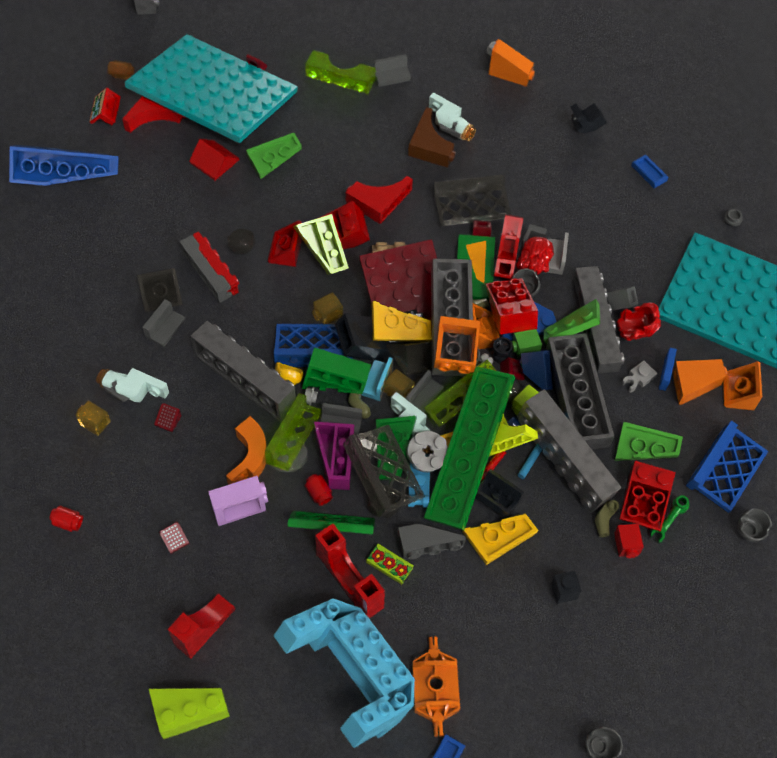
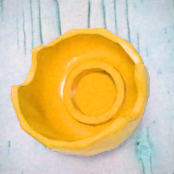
[275,362,304,385]

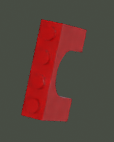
[315,524,385,618]

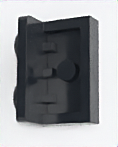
[476,469,524,518]

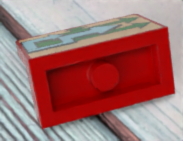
[89,87,121,125]

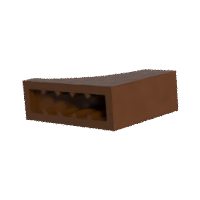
[408,107,456,168]

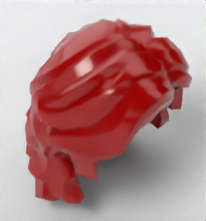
[516,237,554,274]
[617,302,661,341]

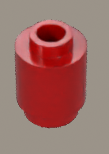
[305,474,333,506]
[49,505,83,532]

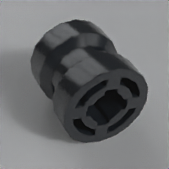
[491,337,513,363]

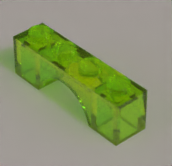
[306,50,376,94]

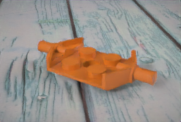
[412,637,460,737]

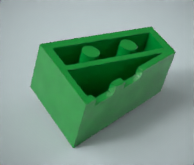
[302,347,371,394]

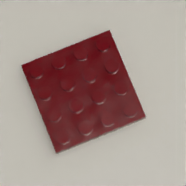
[359,239,437,318]

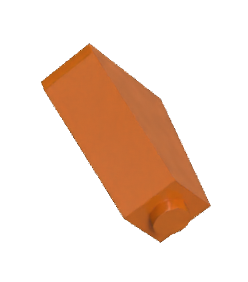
[489,39,535,86]
[672,359,727,405]

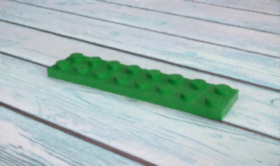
[424,366,515,531]

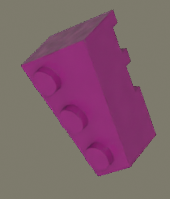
[314,422,355,490]

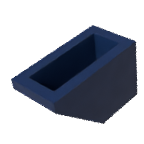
[520,350,554,390]

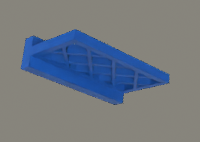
[274,324,352,367]
[685,420,768,513]

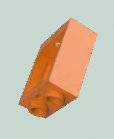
[434,316,480,374]

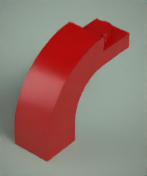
[494,214,524,279]

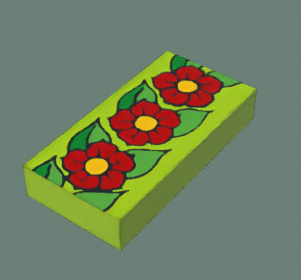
[366,544,414,585]

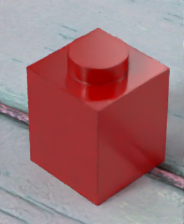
[614,524,644,558]

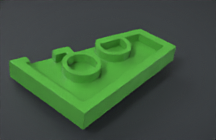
[544,299,600,345]

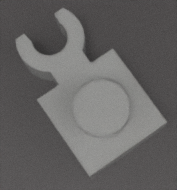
[622,361,658,392]

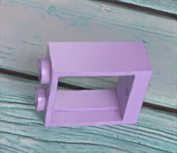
[208,476,268,526]

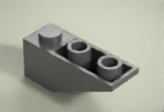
[398,524,466,559]

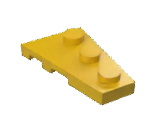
[372,301,432,341]
[462,514,538,565]

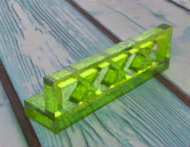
[424,360,497,427]
[265,393,321,471]

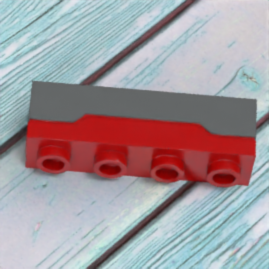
[179,231,239,303]

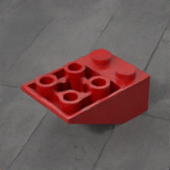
[319,201,370,249]
[486,278,538,335]
[620,461,676,532]

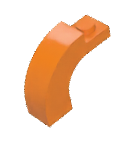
[226,416,267,485]

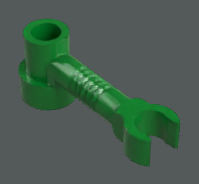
[650,495,689,543]

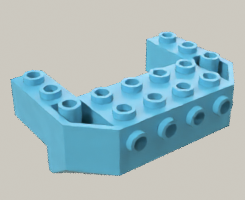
[274,599,415,748]

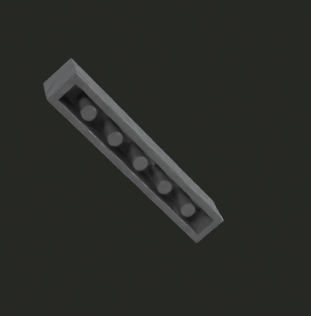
[573,266,624,374]

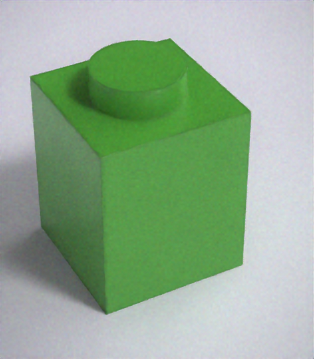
[511,329,542,359]

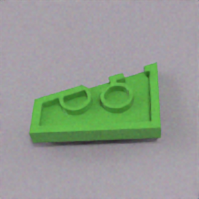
[246,133,302,179]
[614,422,683,461]

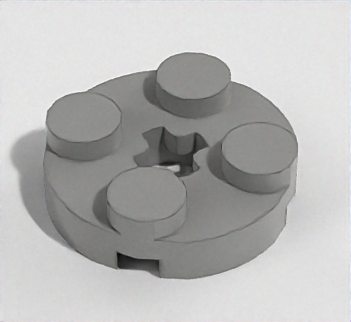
[406,431,448,473]

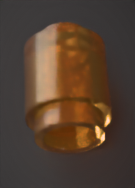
[108,60,134,80]

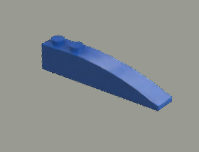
[9,145,119,186]

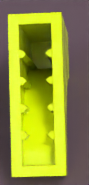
[489,413,538,456]

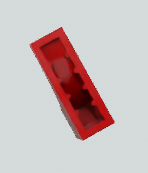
[122,96,186,133]
[345,176,413,224]
[167,594,235,659]

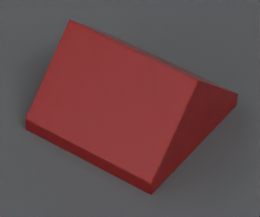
[189,139,239,181]
[267,220,302,267]

